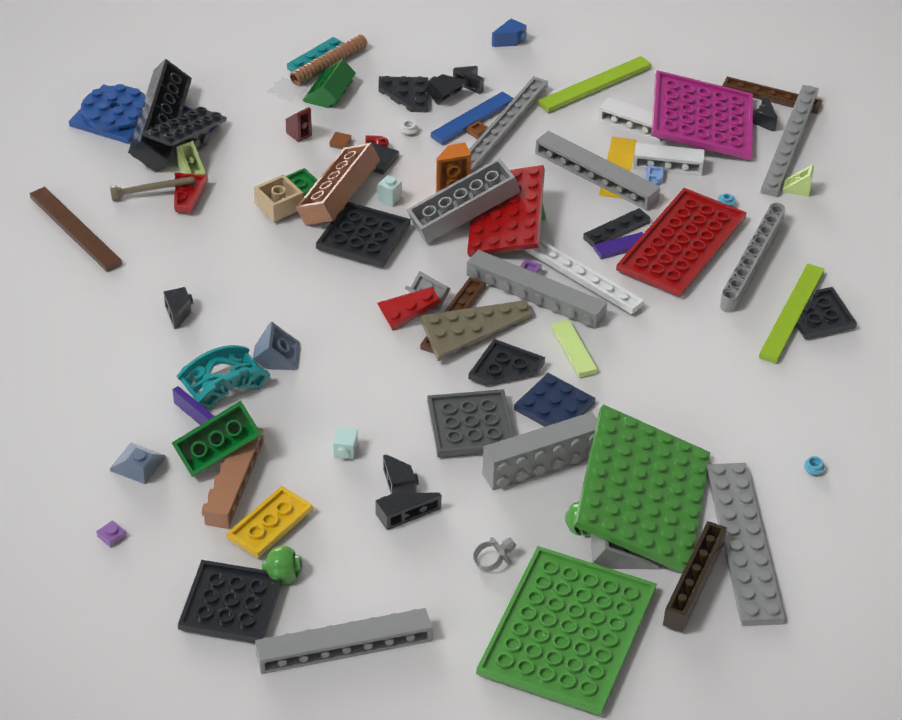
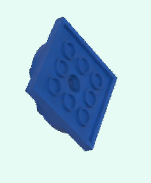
[69,84,146,144]

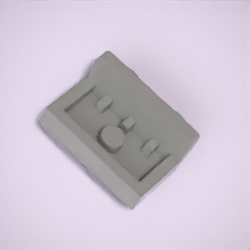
[405,271,451,308]

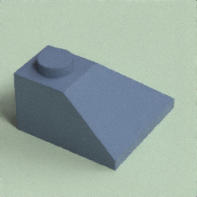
[253,322,300,370]
[110,442,166,484]

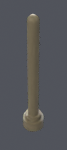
[110,177,195,200]

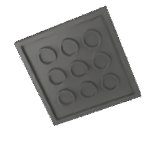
[427,389,514,457]

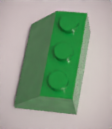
[303,59,356,108]

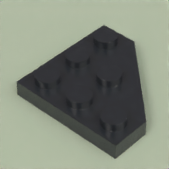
[378,76,428,113]
[797,287,857,339]
[468,339,545,385]

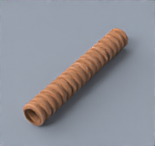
[290,34,368,86]

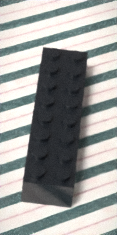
[128,59,192,172]

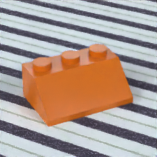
[436,142,471,193]

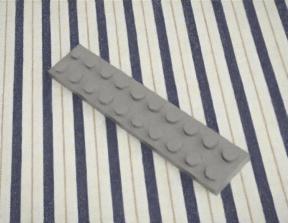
[707,463,785,626]

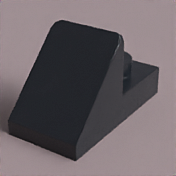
[453,66,484,95]
[753,98,778,132]

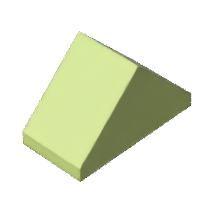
[177,141,206,175]
[782,165,814,197]

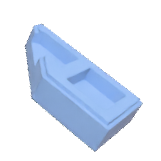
[646,166,664,185]

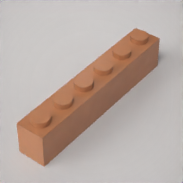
[202,428,264,529]

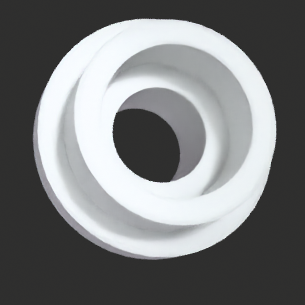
[401,120,418,135]

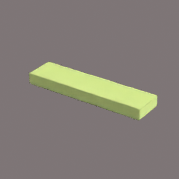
[551,320,597,378]

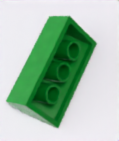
[172,400,262,477]

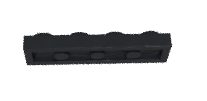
[583,208,650,247]

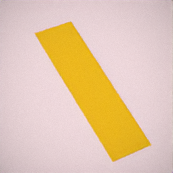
[599,137,637,199]

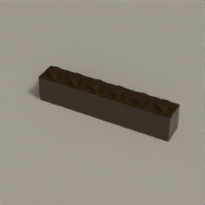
[663,521,727,632]

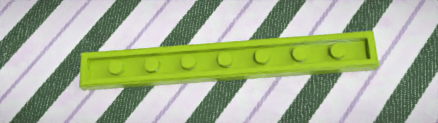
[538,56,651,113]
[759,263,824,364]

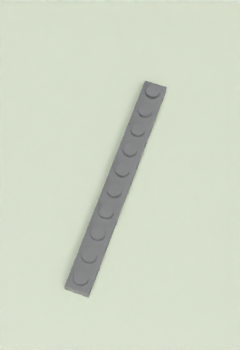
[469,76,548,173]
[760,85,819,197]

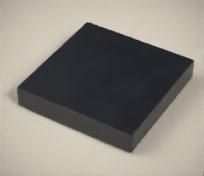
[367,141,399,175]

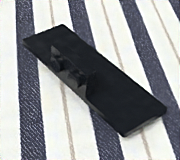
[143,107,227,149]

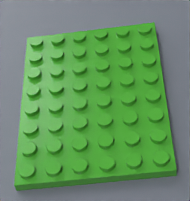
[574,404,710,573]
[476,546,657,716]

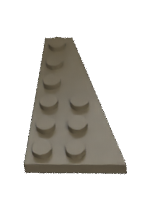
[420,300,533,361]

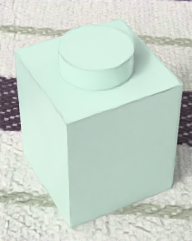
[378,175,402,207]
[333,427,358,460]

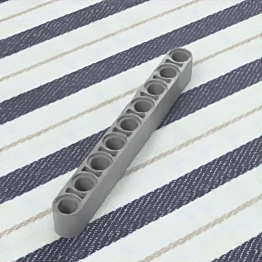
[720,203,785,313]

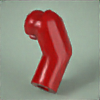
[365,135,389,147]

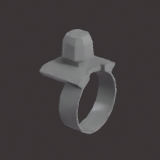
[473,537,516,572]

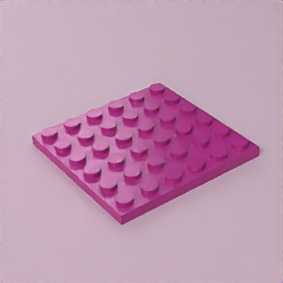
[651,70,753,160]

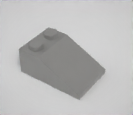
[591,534,659,569]

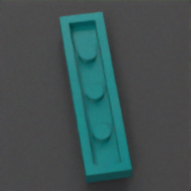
[287,37,344,72]

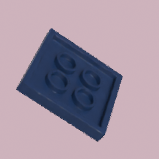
[514,373,596,427]

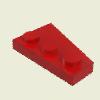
[174,173,209,213]
[377,287,442,331]

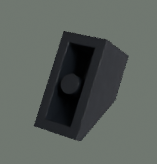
[425,74,466,105]
[163,287,193,329]
[383,454,419,494]

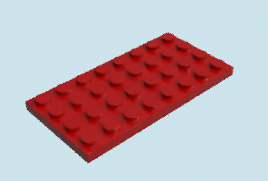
[616,188,747,297]

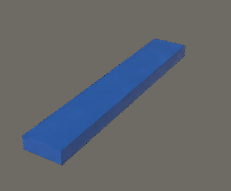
[430,91,514,145]

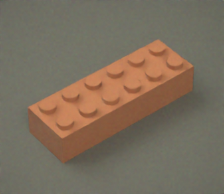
[296,143,380,225]

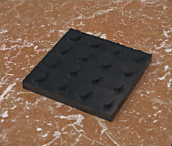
[316,202,411,268]
[178,560,282,643]

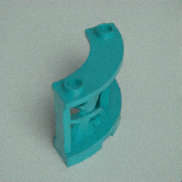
[176,345,271,409]

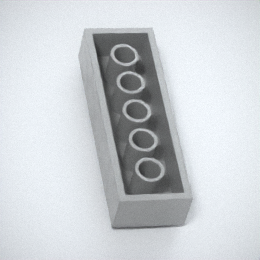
[407,158,520,244]
[482,412,597,490]

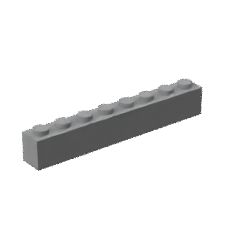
[535,130,660,211]
[467,250,607,329]
[255,608,432,674]

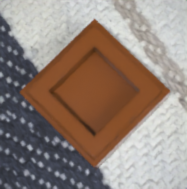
[466,121,488,140]
[330,132,352,149]

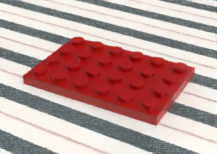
[467,165,545,257]

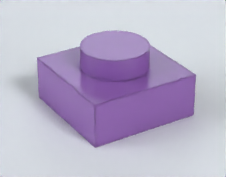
[520,259,542,274]
[96,520,127,548]

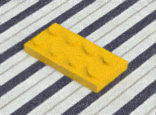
[226,486,313,559]

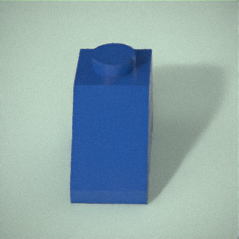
[492,18,527,47]

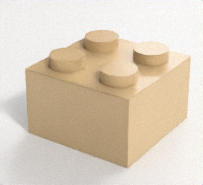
[254,174,303,222]

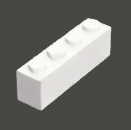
[598,97,661,142]
[633,143,705,176]

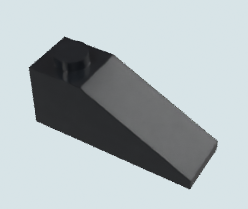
[375,492,442,530]

